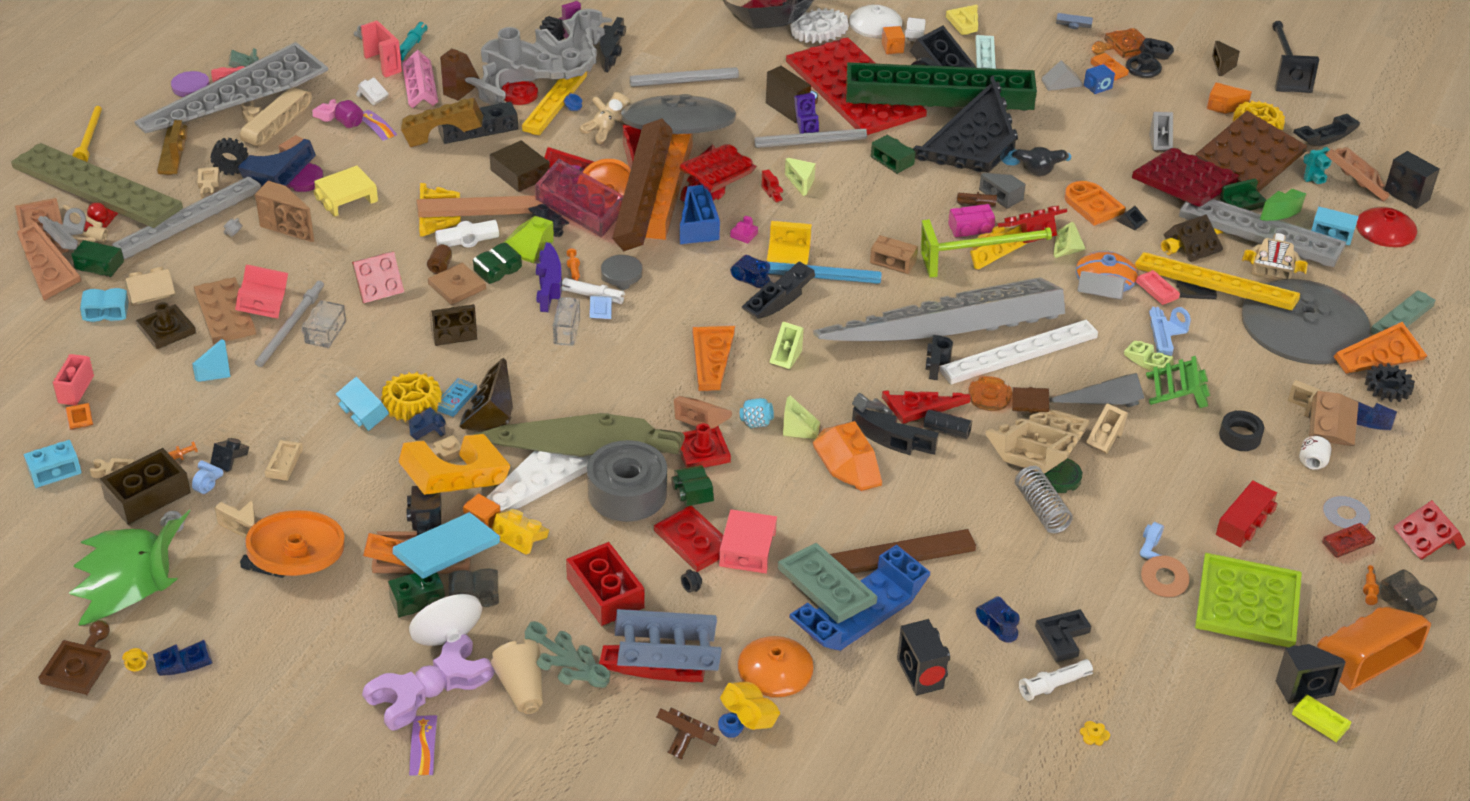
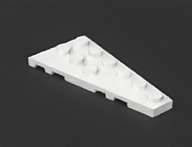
[486,416,592,513]

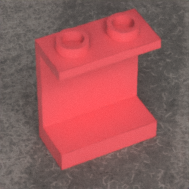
[361,20,402,78]
[235,264,288,319]
[719,509,777,574]

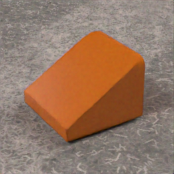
[66,403,93,429]

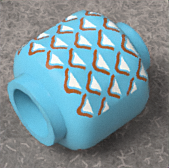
[740,398,774,428]

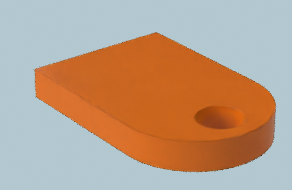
[1065,181,1126,226]

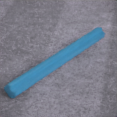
[759,261,882,284]

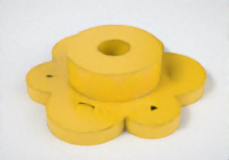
[1080,721,1110,746]

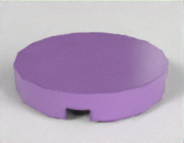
[171,71,210,97]

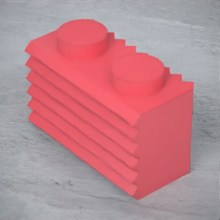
[52,354,94,405]

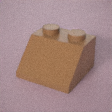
[1309,391,1358,446]

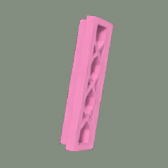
[402,50,438,108]

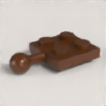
[38,620,111,695]

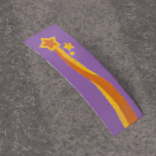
[362,110,397,141]
[409,715,437,776]

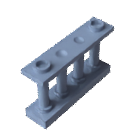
[614,609,722,671]

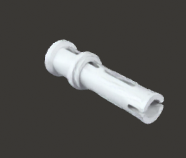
[1019,659,1093,701]

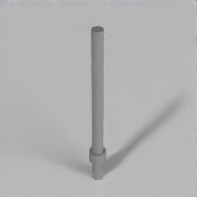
[255,281,324,367]

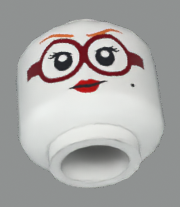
[1299,436,1332,470]

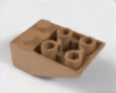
[255,181,314,242]

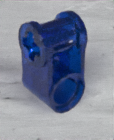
[730,255,770,288]
[975,596,1020,642]

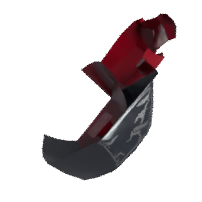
[723,0,814,29]

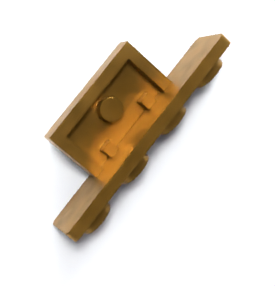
[157,120,188,175]

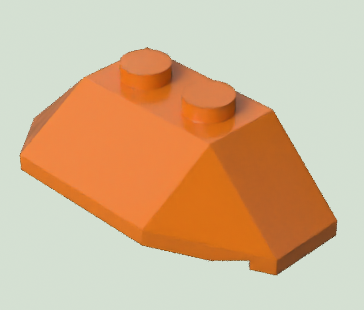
[813,421,882,491]

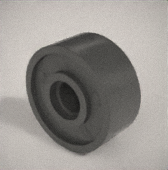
[587,440,667,522]

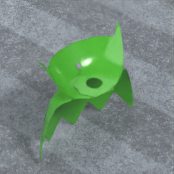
[69,510,191,626]

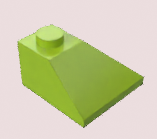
[503,216,554,264]

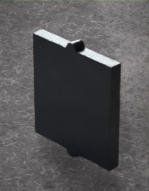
[1176,280,1217,299]

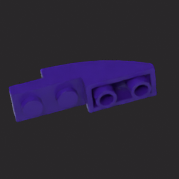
[536,242,562,312]

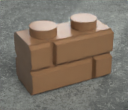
[870,235,918,274]

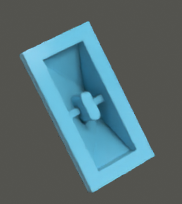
[192,339,230,382]

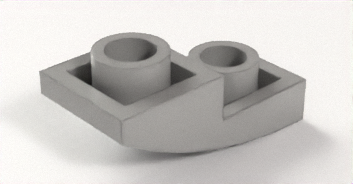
[1077,271,1126,299]

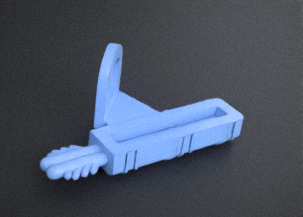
[1149,307,1191,356]

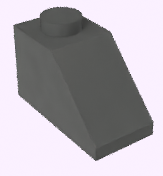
[979,173,1026,209]

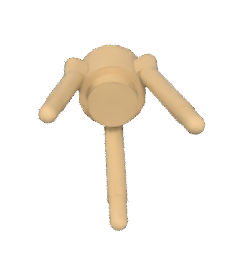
[63,205,108,244]

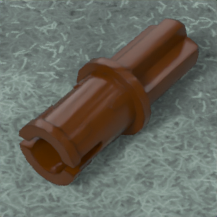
[957,192,997,208]

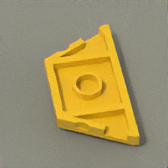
[419,183,461,237]

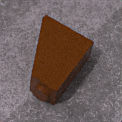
[440,48,480,101]

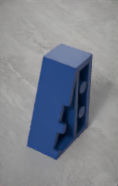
[680,185,720,244]

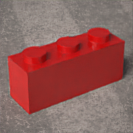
[1216,480,1278,548]

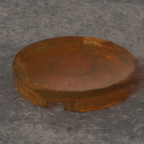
[968,376,1012,411]

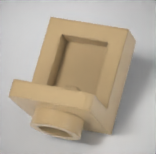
[1288,380,1320,417]

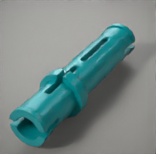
[399,22,428,61]

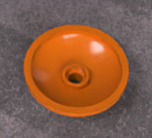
[578,159,631,215]
[738,636,813,697]

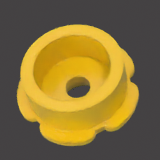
[122,648,148,672]

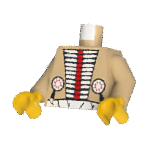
[1242,233,1308,280]

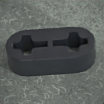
[1139,38,1174,60]

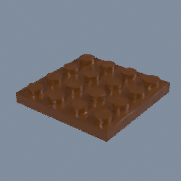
[1196,111,1307,192]

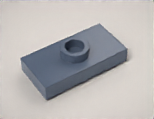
[1056,13,1093,29]

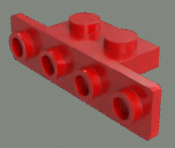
[997,205,1067,243]

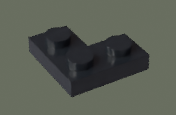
[1035,609,1092,663]

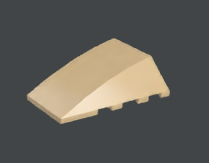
[986,409,1090,473]

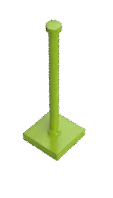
[920,219,1052,278]

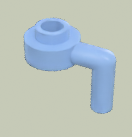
[192,460,224,494]
[1140,522,1164,560]

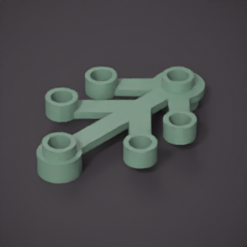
[524,621,610,688]

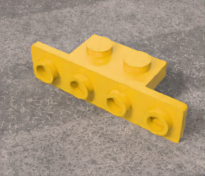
[970,225,1027,269]

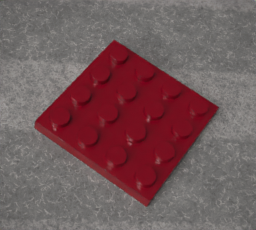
[1132,148,1239,207]

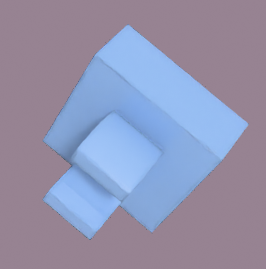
[590,296,612,319]

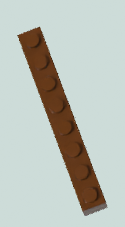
[612,118,673,252]

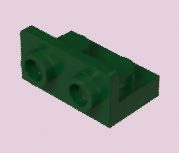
[1220,178,1267,211]

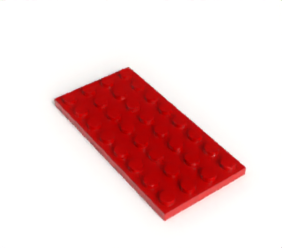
[786,37,927,135]

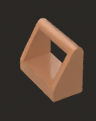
[674,396,732,429]

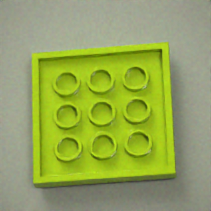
[1195,553,1302,647]

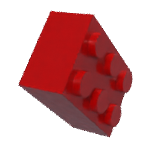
[566,542,645,627]

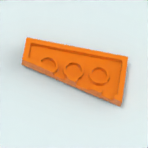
[1333,322,1427,374]
[692,326,735,391]

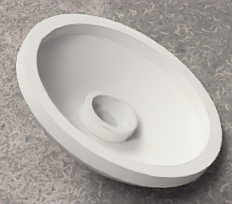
[849,5,902,38]
[409,594,482,646]

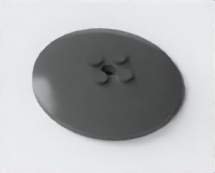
[621,94,736,134]
[1242,279,1370,364]

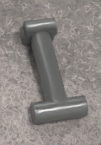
[852,393,892,415]

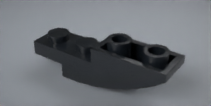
[600,17,626,73]
[742,261,815,319]
[852,406,939,455]

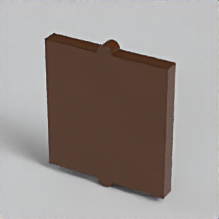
[1012,387,1049,413]

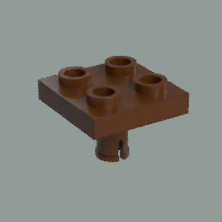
[656,707,720,760]

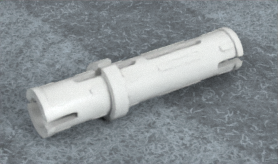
[561,278,625,304]

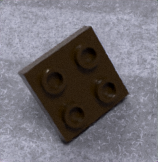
[136,302,196,350]

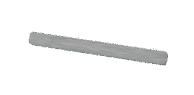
[630,67,739,87]
[754,129,867,148]

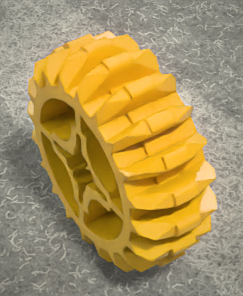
[1233,100,1285,130]
[381,371,442,423]

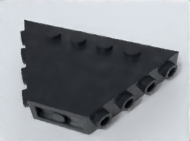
[913,76,1018,173]

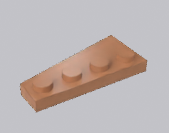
[17,222,81,301]

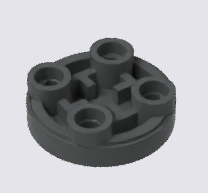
[601,255,643,290]

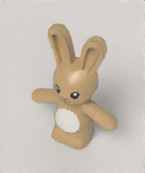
[579,92,631,144]

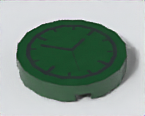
[1036,458,1083,493]

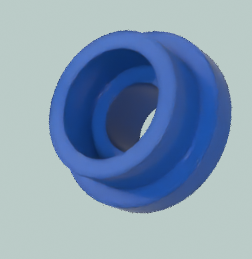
[564,94,583,111]
[718,713,744,738]

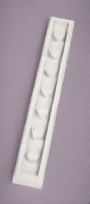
[940,320,1098,384]

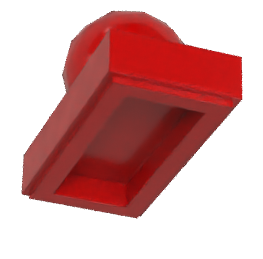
[84,202,118,232]

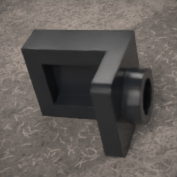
[210,438,249,472]

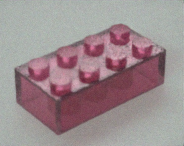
[535,159,623,238]

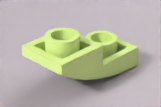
[1124,340,1174,375]

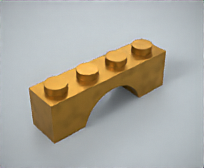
[401,97,483,148]

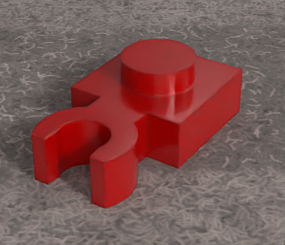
[761,169,783,202]

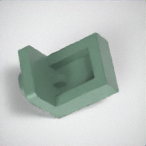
[228,48,259,68]

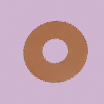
[1141,556,1189,597]

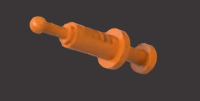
[566,248,580,281]
[169,441,198,460]
[1363,565,1379,605]

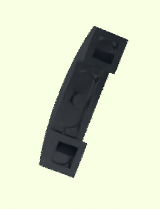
[1293,114,1360,146]

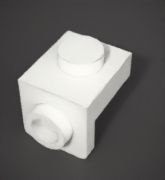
[905,17,926,42]
[356,78,389,106]

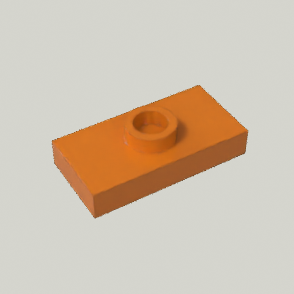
[1090,53,1129,81]
[363,533,408,567]

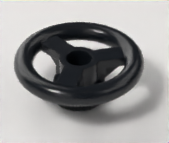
[1126,52,1162,78]

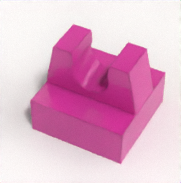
[730,215,758,244]

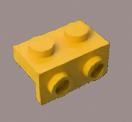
[492,509,549,555]

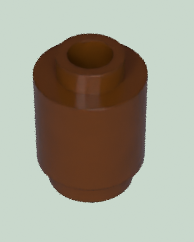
[427,244,452,274]

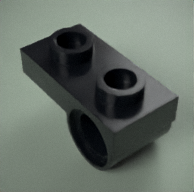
[925,335,953,380]

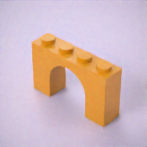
[398,434,510,495]

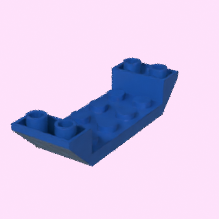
[789,545,931,651]

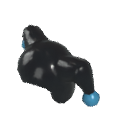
[1008,147,1072,177]

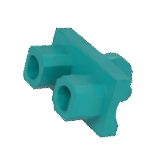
[1303,147,1332,184]

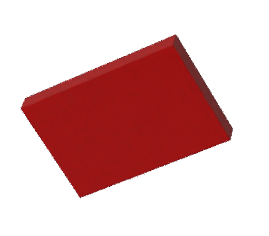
[654,505,724,572]

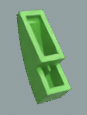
[1260,188,1306,221]

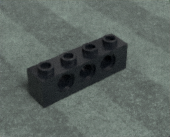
[438,102,518,144]

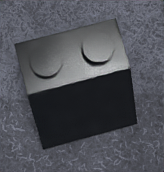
[1275,644,1346,704]

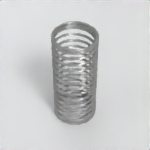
[1015,466,1073,533]

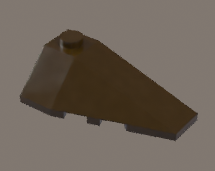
[459,358,513,430]

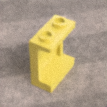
[314,166,378,217]

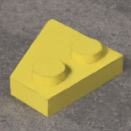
[946,5,978,35]

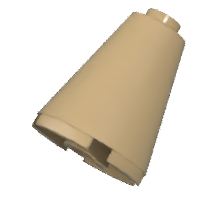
[490,639,543,714]

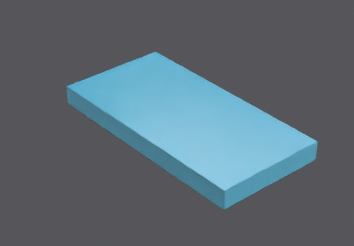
[393,512,500,578]

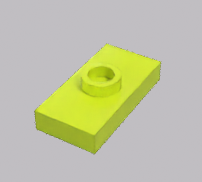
[1292,695,1352,742]

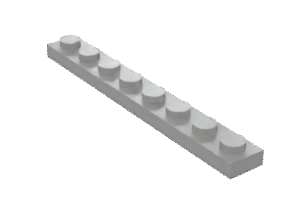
[112,176,261,259]

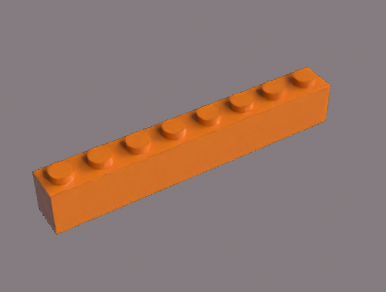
[646,133,693,240]

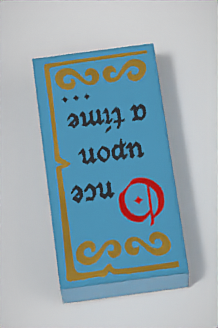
[437,378,477,417]

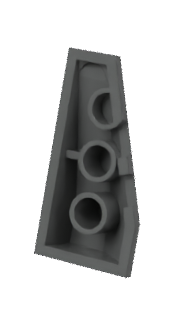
[1049,373,1144,408]

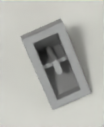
[1041,60,1083,91]
[1149,112,1173,151]

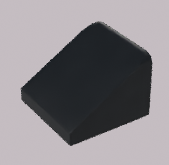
[1117,206,1148,231]

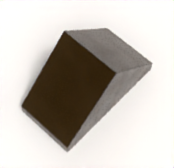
[1212,41,1240,76]

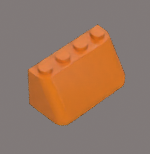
[1317,607,1431,691]

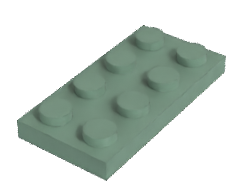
[778,543,877,623]

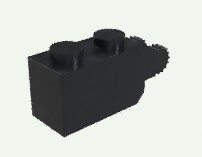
[406,486,442,536]

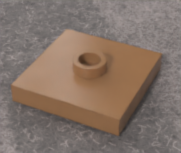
[428,262,486,305]

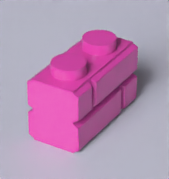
[948,204,995,237]

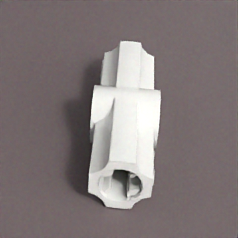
[435,220,499,248]

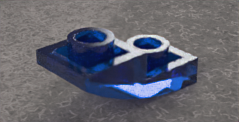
[1353,399,1397,430]
[153,640,213,676]

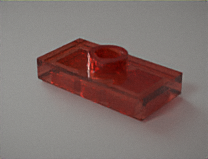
[1322,522,1376,558]

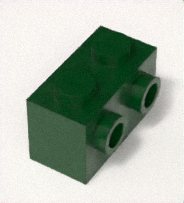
[388,572,445,618]

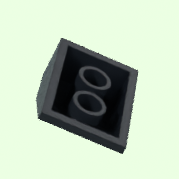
[910,25,976,68]

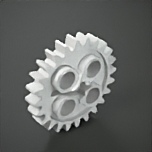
[790,8,849,43]

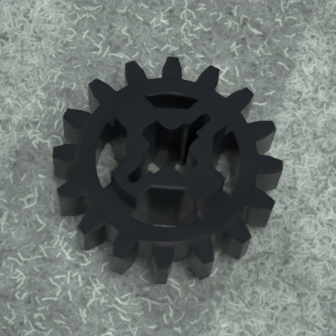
[1364,363,1415,402]

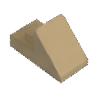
[1086,403,1128,454]
[214,500,256,538]

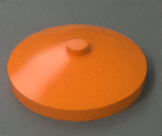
[246,510,345,576]

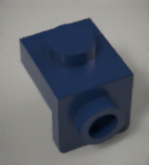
[408,407,446,440]

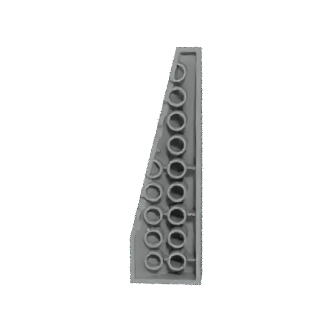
[134,42,328,134]

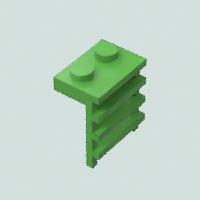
[1146,355,1210,408]

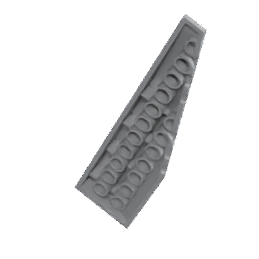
[813,277,1065,341]

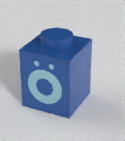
[1084,64,1115,94]

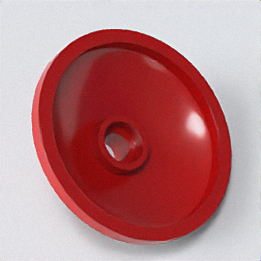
[1356,207,1418,247]

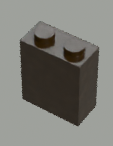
[766,65,811,123]
[490,140,550,192]

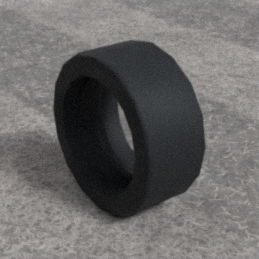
[1219,410,1265,451]

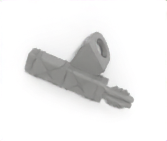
[38,208,86,250]

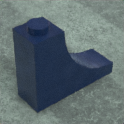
[238,139,316,187]

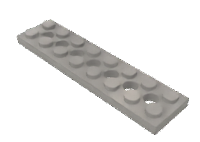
[1179,199,1346,267]

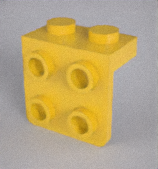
[767,221,812,265]

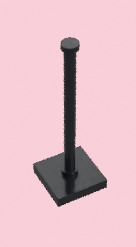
[1272,21,1320,93]

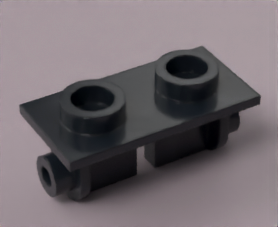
[528,204,570,237]

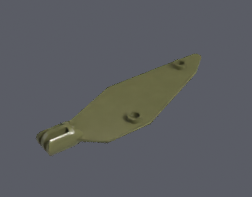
[474,413,685,457]

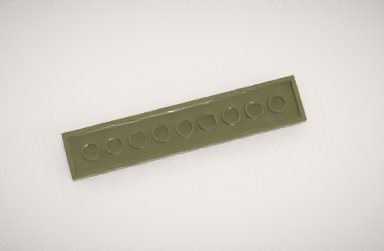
[11,143,183,228]

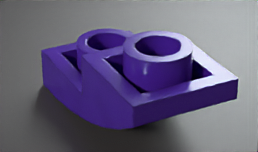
[794,93,819,134]

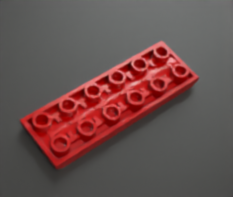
[679,144,757,193]

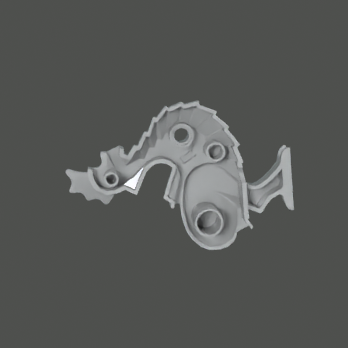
[465,9,612,105]

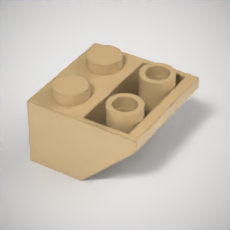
[125,267,175,306]

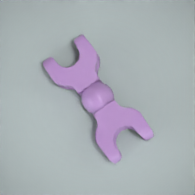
[362,634,495,731]

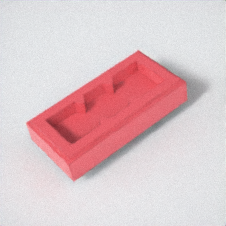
[1136,270,1180,305]

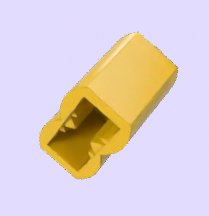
[720,682,780,730]

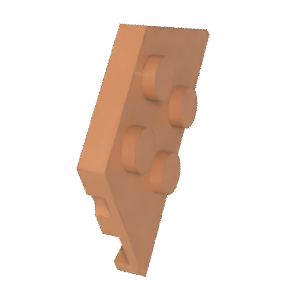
[1326,147,1390,201]

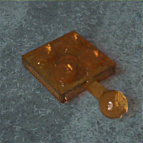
[1092,28,1146,58]

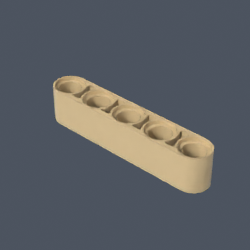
[240,87,312,147]

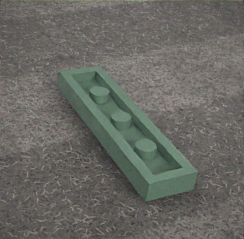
[1370,290,1436,335]

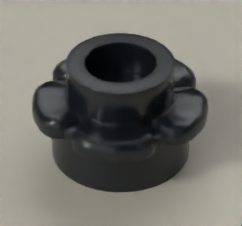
[681,569,702,593]

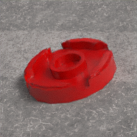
[501,81,539,105]

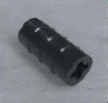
[924,409,973,440]

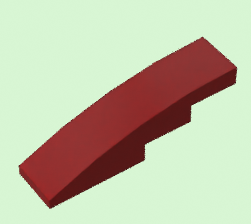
[599,645,705,682]

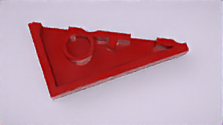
[882,390,971,424]

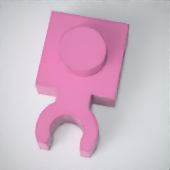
[312,99,338,122]

